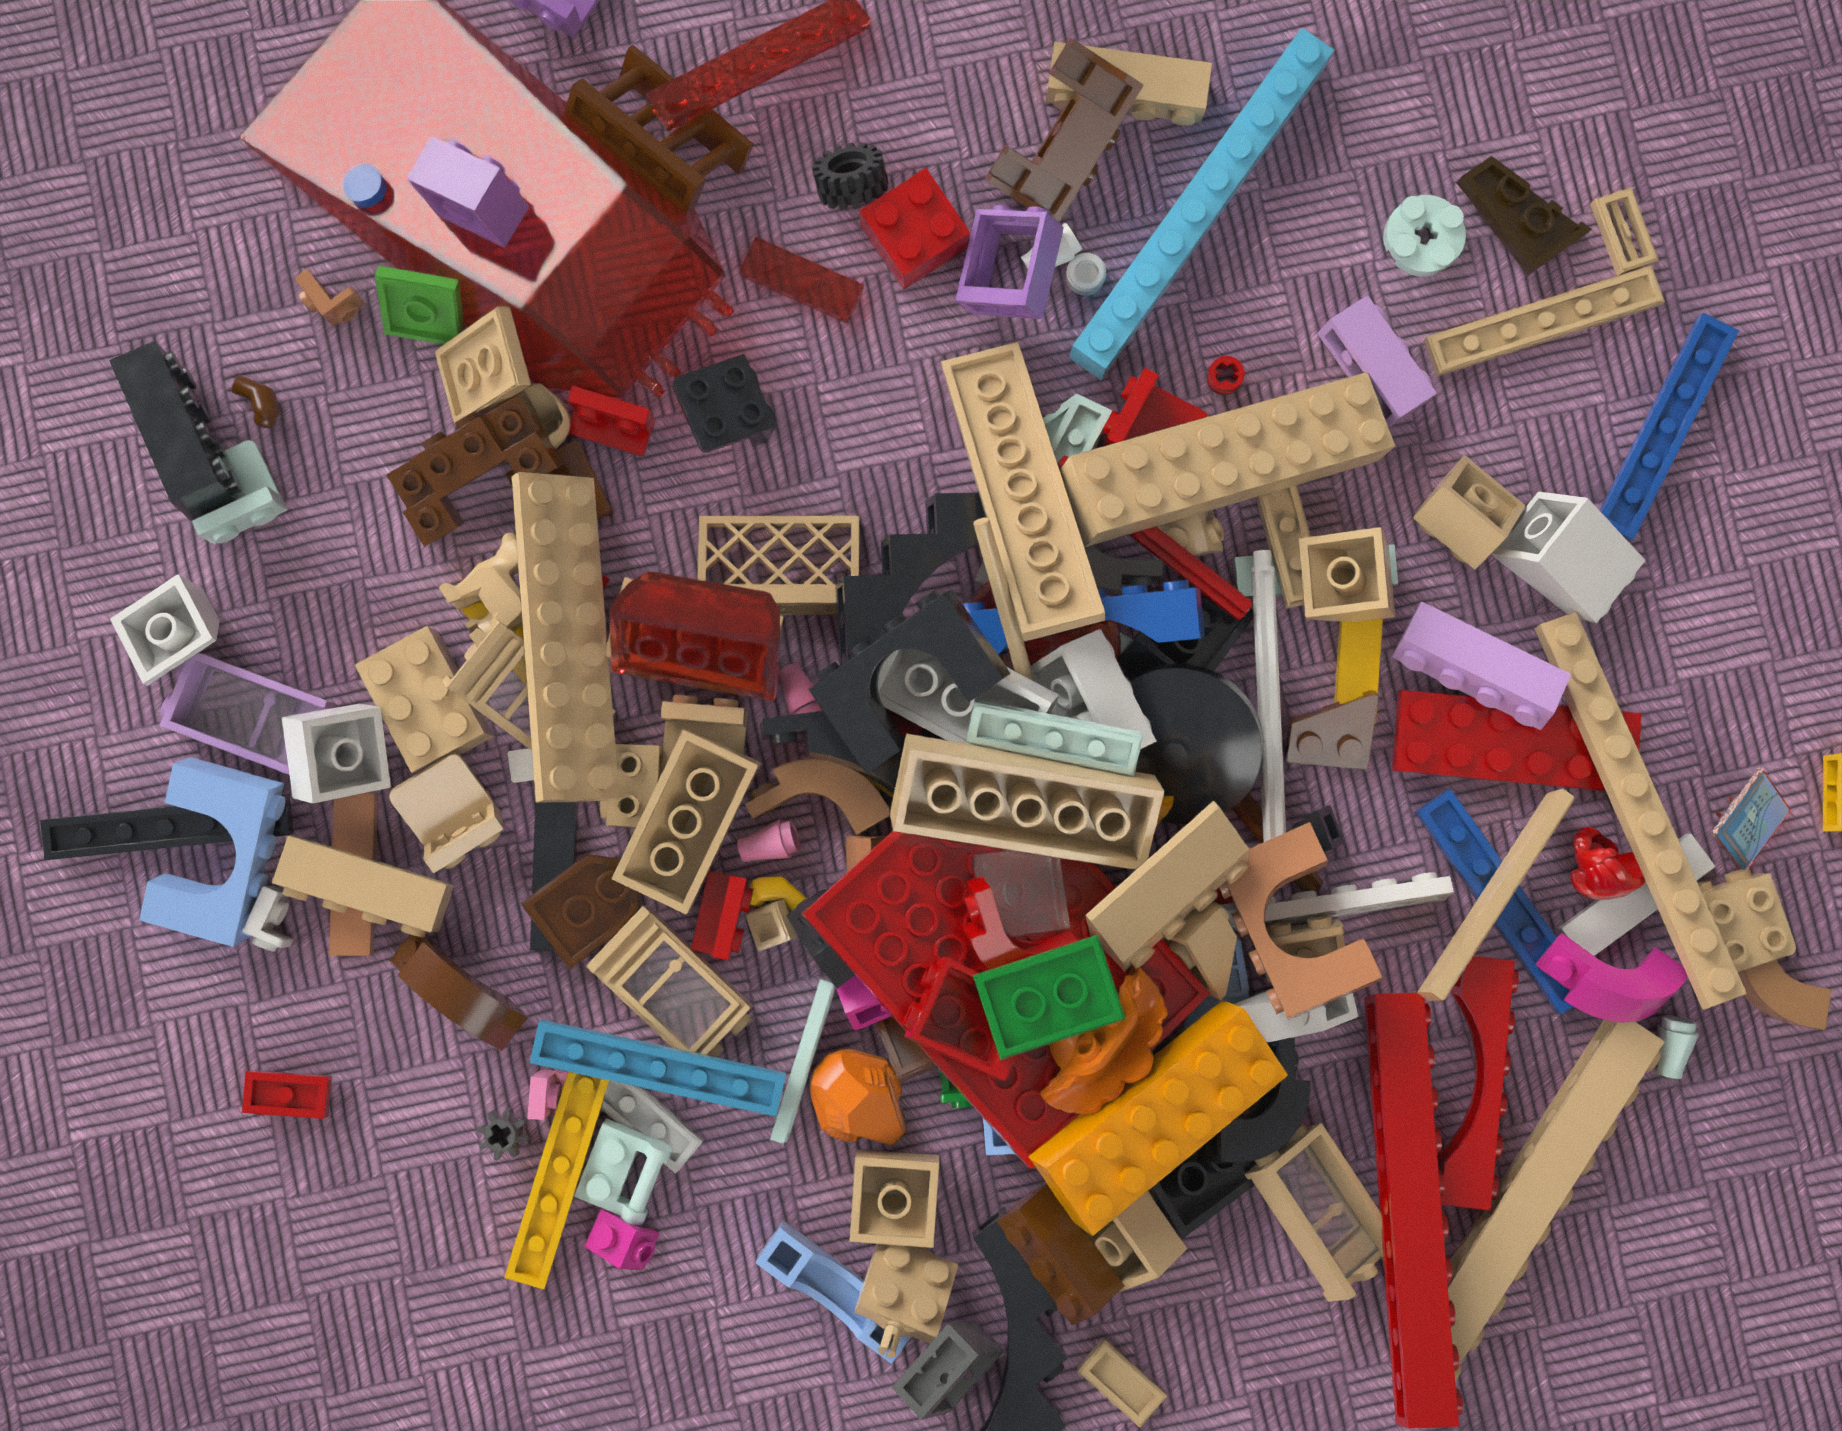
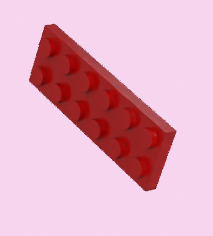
[1392,690,1642,792]

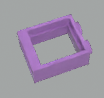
[955,205,1064,319]

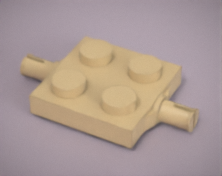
[854,1244,958,1358]

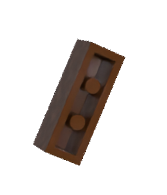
[997,1183,1125,1325]

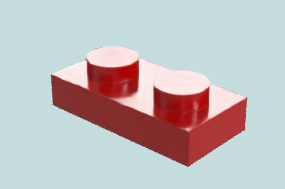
[241,1070,332,1119]

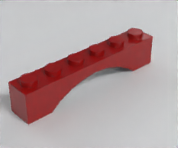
[1437,956,1519,1211]

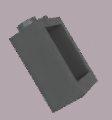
[891,1320,1005,1420]

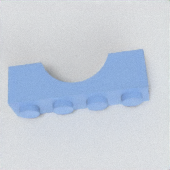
[755,1220,910,1364]

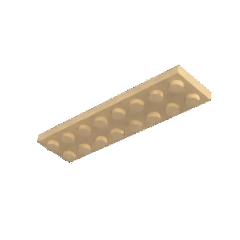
[941,342,1105,642]
[512,472,620,803]

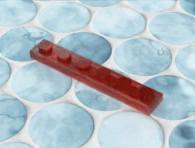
[646,0,871,131]

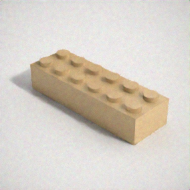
[890,734,1164,870]

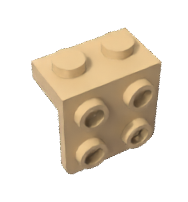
[660,695,748,776]
[389,752,504,874]
[1698,868,1796,972]

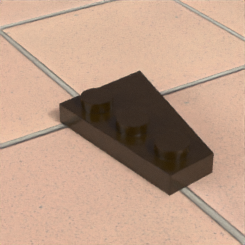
[1456,156,1592,276]

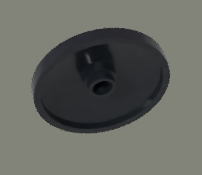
[1129,663,1264,824]

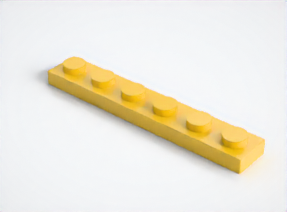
[504,1072,610,1290]

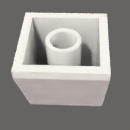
[1491,492,1645,623]

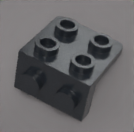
[672,354,777,453]

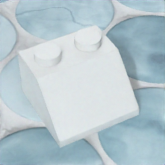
[110,574,220,686]

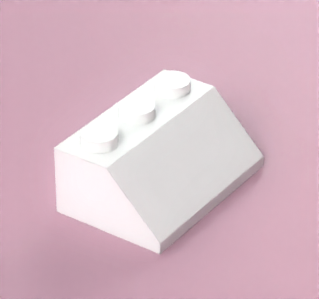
[1031,629,1156,749]

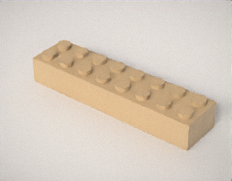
[1060,372,1396,547]

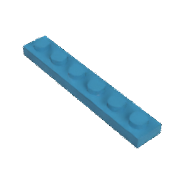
[530,1019,786,1117]

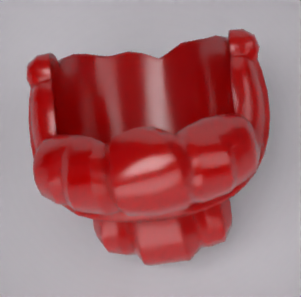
[1570,827,1645,900]

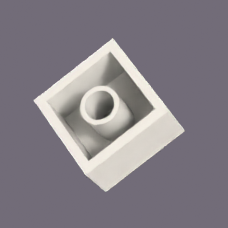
[282,704,391,803]

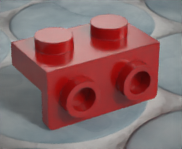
[691,871,754,960]

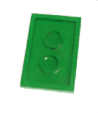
[973,934,1126,1060]

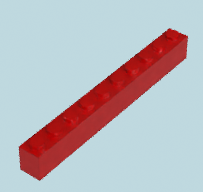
[1364,993,1463,1429]

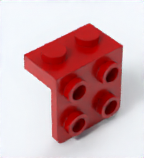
[1101,368,1208,446]

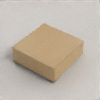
[745,899,797,952]

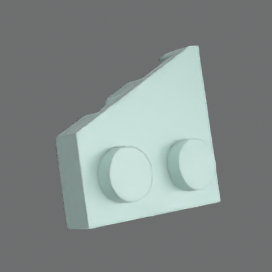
[1043,393,1112,463]

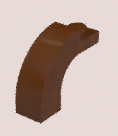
[390,934,528,1051]

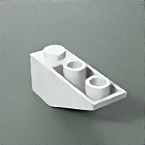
[1234,991,1358,1042]

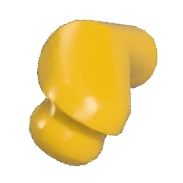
[749,876,808,911]

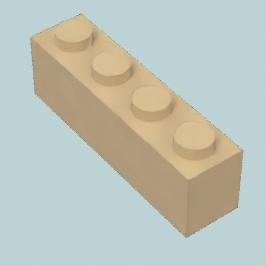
[1046,42,1212,126]
[272,836,454,938]

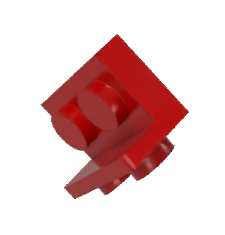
[567,385,656,457]

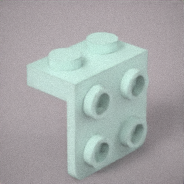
[192,440,287,544]

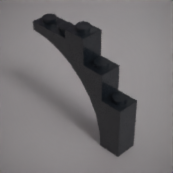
[972,1206,1067,1431]

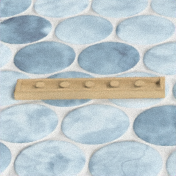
[1424,265,1665,377]
[1417,789,1574,1001]

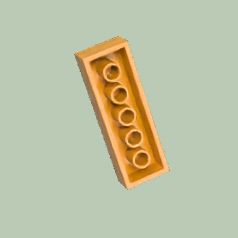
[1028,1000,1288,1236]

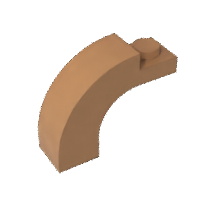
[745,759,890,836]
[1738,895,1832,1030]

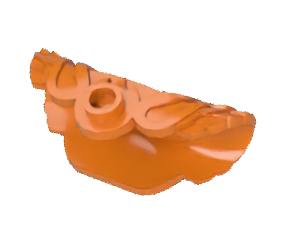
[1040,965,1168,1115]

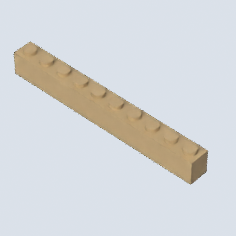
[1447,1020,1665,1381]

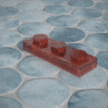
[739,236,864,324]

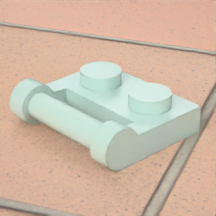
[574,1118,672,1225]

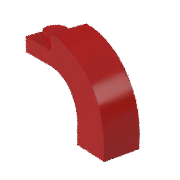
[962,876,1078,970]

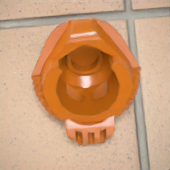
[809,1049,908,1146]

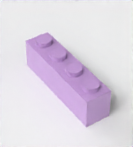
[1392,601,1572,730]

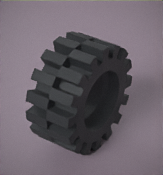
[812,143,889,210]

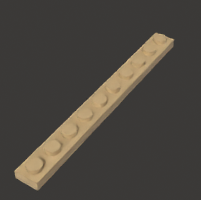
[1535,612,1747,1010]

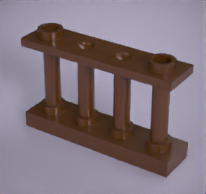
[564,45,754,214]

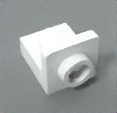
[242,886,293,952]

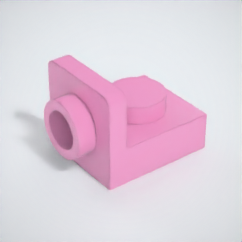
[528,1070,568,1120]

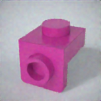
[584,1208,659,1270]

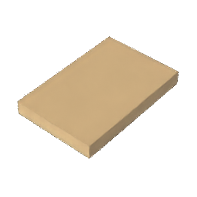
[435,306,531,427]

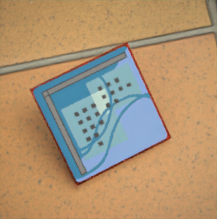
[1711,768,1791,870]

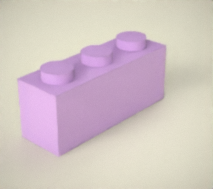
[1317,295,1437,428]

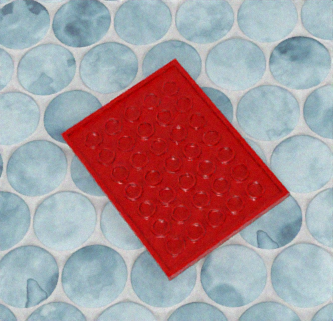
[801,831,1210,1169]

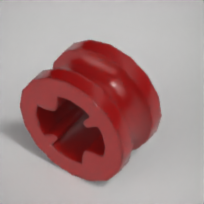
[1206,355,1245,395]

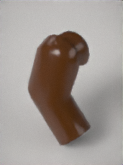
[232,375,280,428]

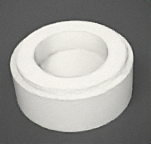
[1066,253,1106,296]

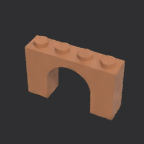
[1219,822,1383,1020]

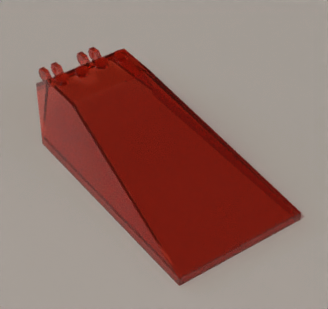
[239,0,734,398]

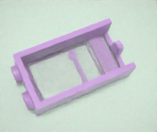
[159,652,338,774]

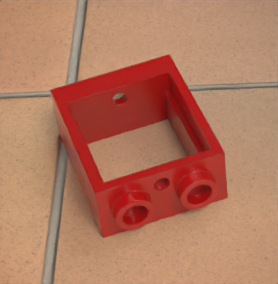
[903,957,1016,1081]

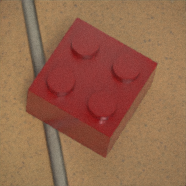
[859,168,971,290]

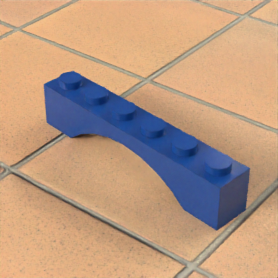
[963,580,1205,657]

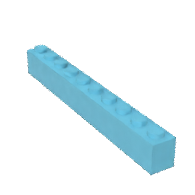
[1069,28,1334,380]

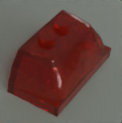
[609,572,781,701]

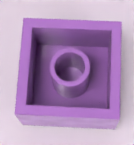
[406,136,530,248]

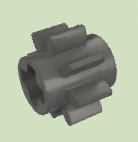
[477,1107,531,1160]

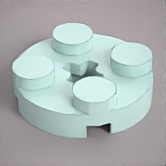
[1383,195,1466,277]

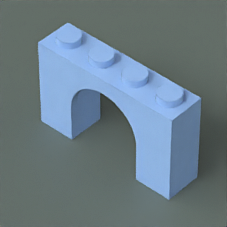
[139,757,285,947]

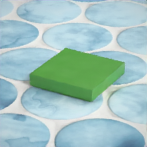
[375,266,465,345]

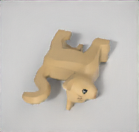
[439,532,523,646]

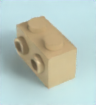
[600,744,663,828]

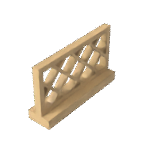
[696,516,860,615]

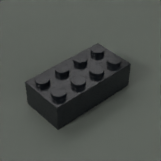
[109,340,242,522]

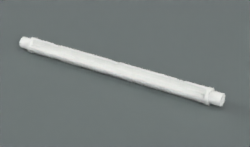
[1251,550,1286,842]

